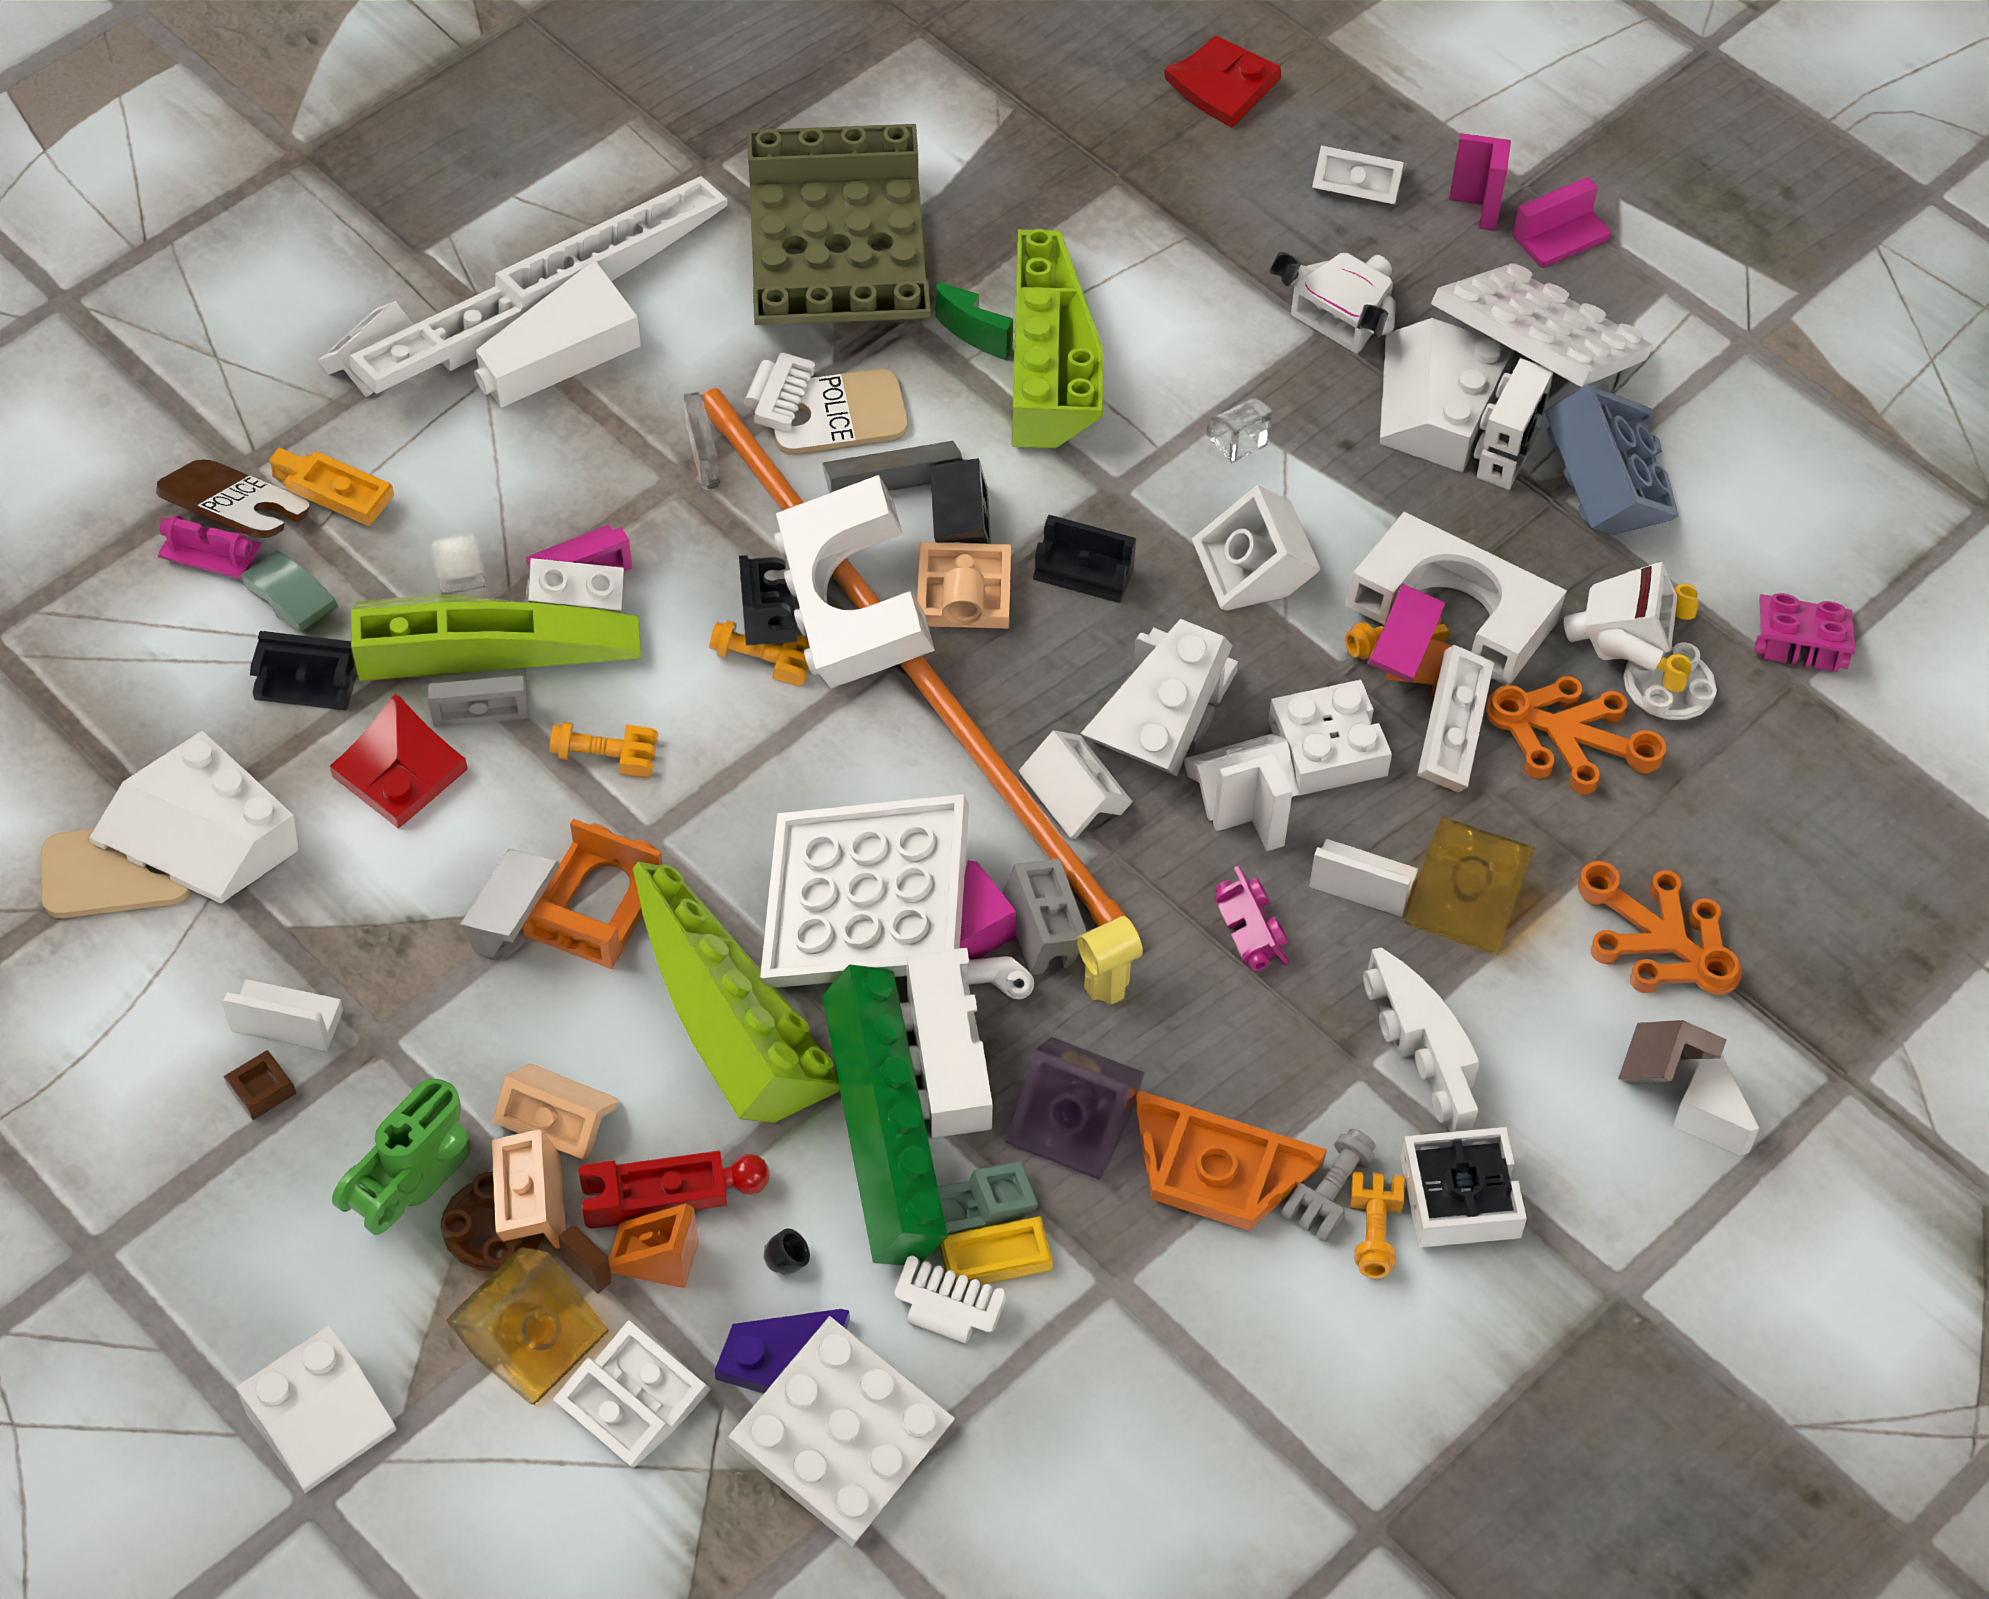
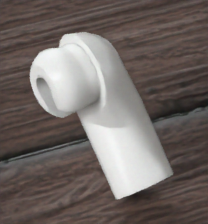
[968,956,1034,1000]

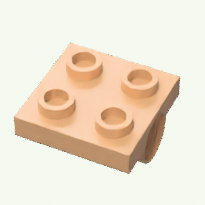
[917,542,1011,629]

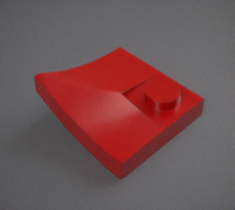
[1164,35,1281,128]
[330,694,468,829]

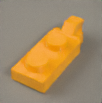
[269,447,394,527]

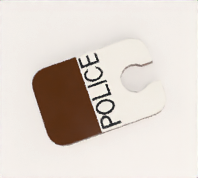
[156,459,309,538]

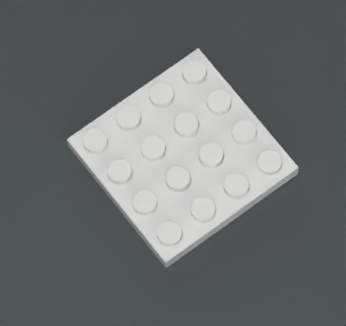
[1431,264,1654,387]
[760,794,969,988]

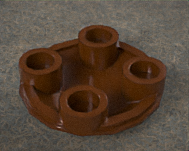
[441,1172,545,1271]

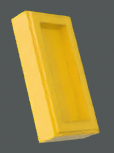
[939,1216,1053,1291]

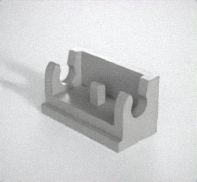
[1002,859,1087,975]

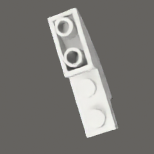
[1363,947,1480,1132]

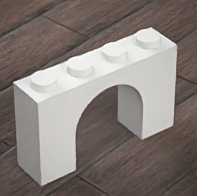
[774,475,935,689]
[1345,512,1567,685]

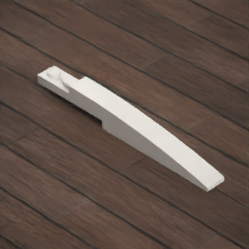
[350,176,728,394]

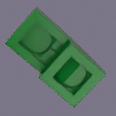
[935,282,1013,360]

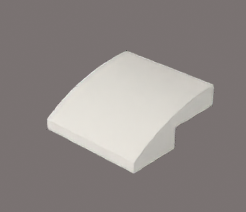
[553,1320,711,1468]

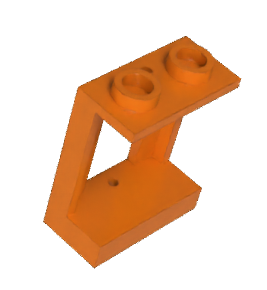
[522,819,663,969]

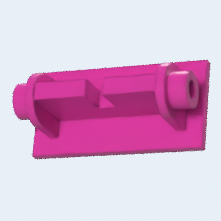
[158,515,262,580]
[1214,866,1289,971]

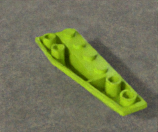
[1012,229,1103,448]
[351,594,641,681]
[633,861,840,1123]

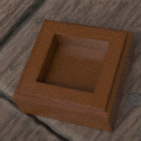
[224,1050,297,1120]
[558,1225,611,1294]

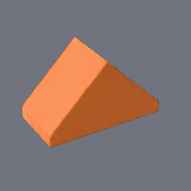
[608,1203,699,1288]

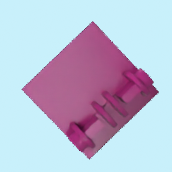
[1754,593,1855,672]

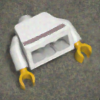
[1564,562,1699,692]

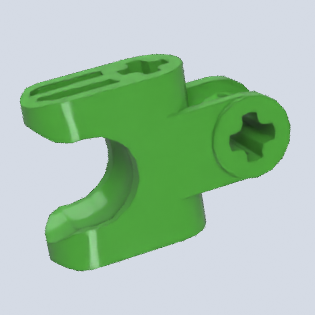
[332,1078,471,1235]

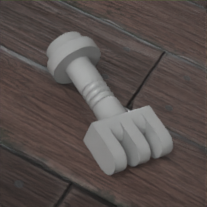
[1281,1129,1376,1242]

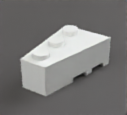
[1080,619,1233,776]
[900,948,993,1138]

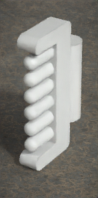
[744,353,815,432]
[894,1256,1007,1344]

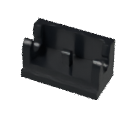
[930,458,991,544]
[1033,515,1136,603]
[739,555,797,646]
[250,631,357,711]

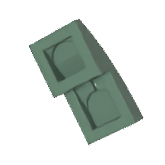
[240,550,338,632]
[938,1162,1038,1235]

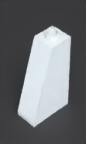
[474,261,641,408]

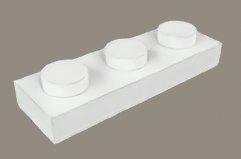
[1417,645,1494,793]

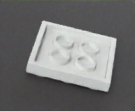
[726,1316,955,1547]

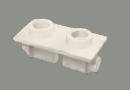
[526,558,624,612]

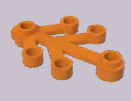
[1485,676,1666,794]
[1578,861,1742,995]

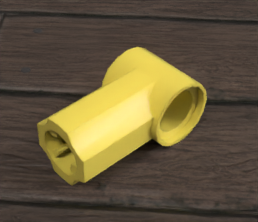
[1077,916,1143,1005]

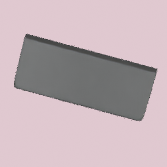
[822,441,963,493]

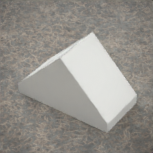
[1673,1055,1759,1156]

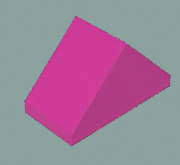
[960,860,1016,960]

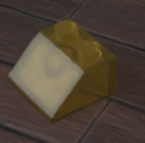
[1405,816,1535,955]
[446,1247,609,1406]

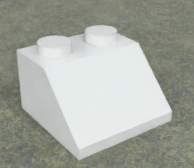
[1192,485,1321,611]
[235,1325,396,1493]

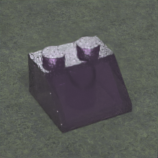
[1005,1037,1145,1180]

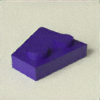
[714,1309,850,1394]

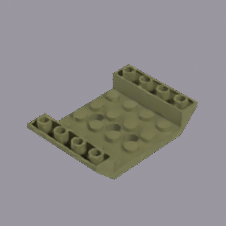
[747,124,930,325]

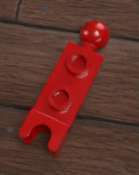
[578,1150,770,1229]

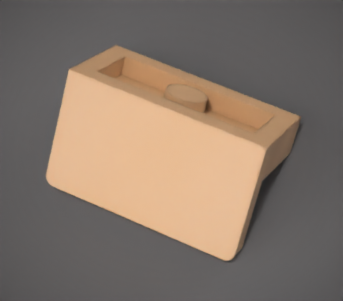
[492,1064,619,1160]
[492,1129,566,1248]

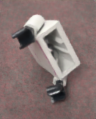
[1268,252,1396,354]

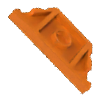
[1135,1090,1327,1231]

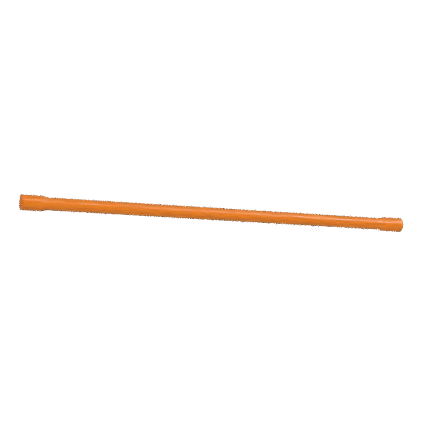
[698,388,1139,935]

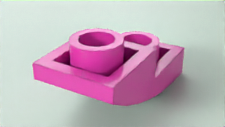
[1368,584,1445,683]

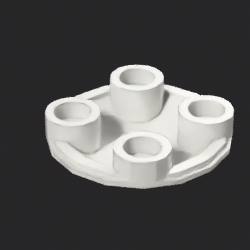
[1623,642,1717,720]

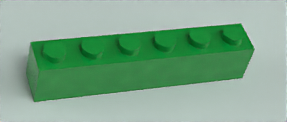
[822,964,948,1266]

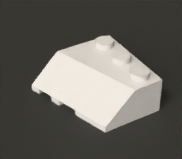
[1379,318,1514,473]
[89,731,299,903]

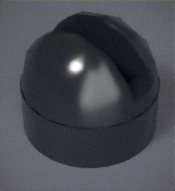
[763,1228,810,1275]

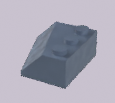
[1544,384,1679,535]

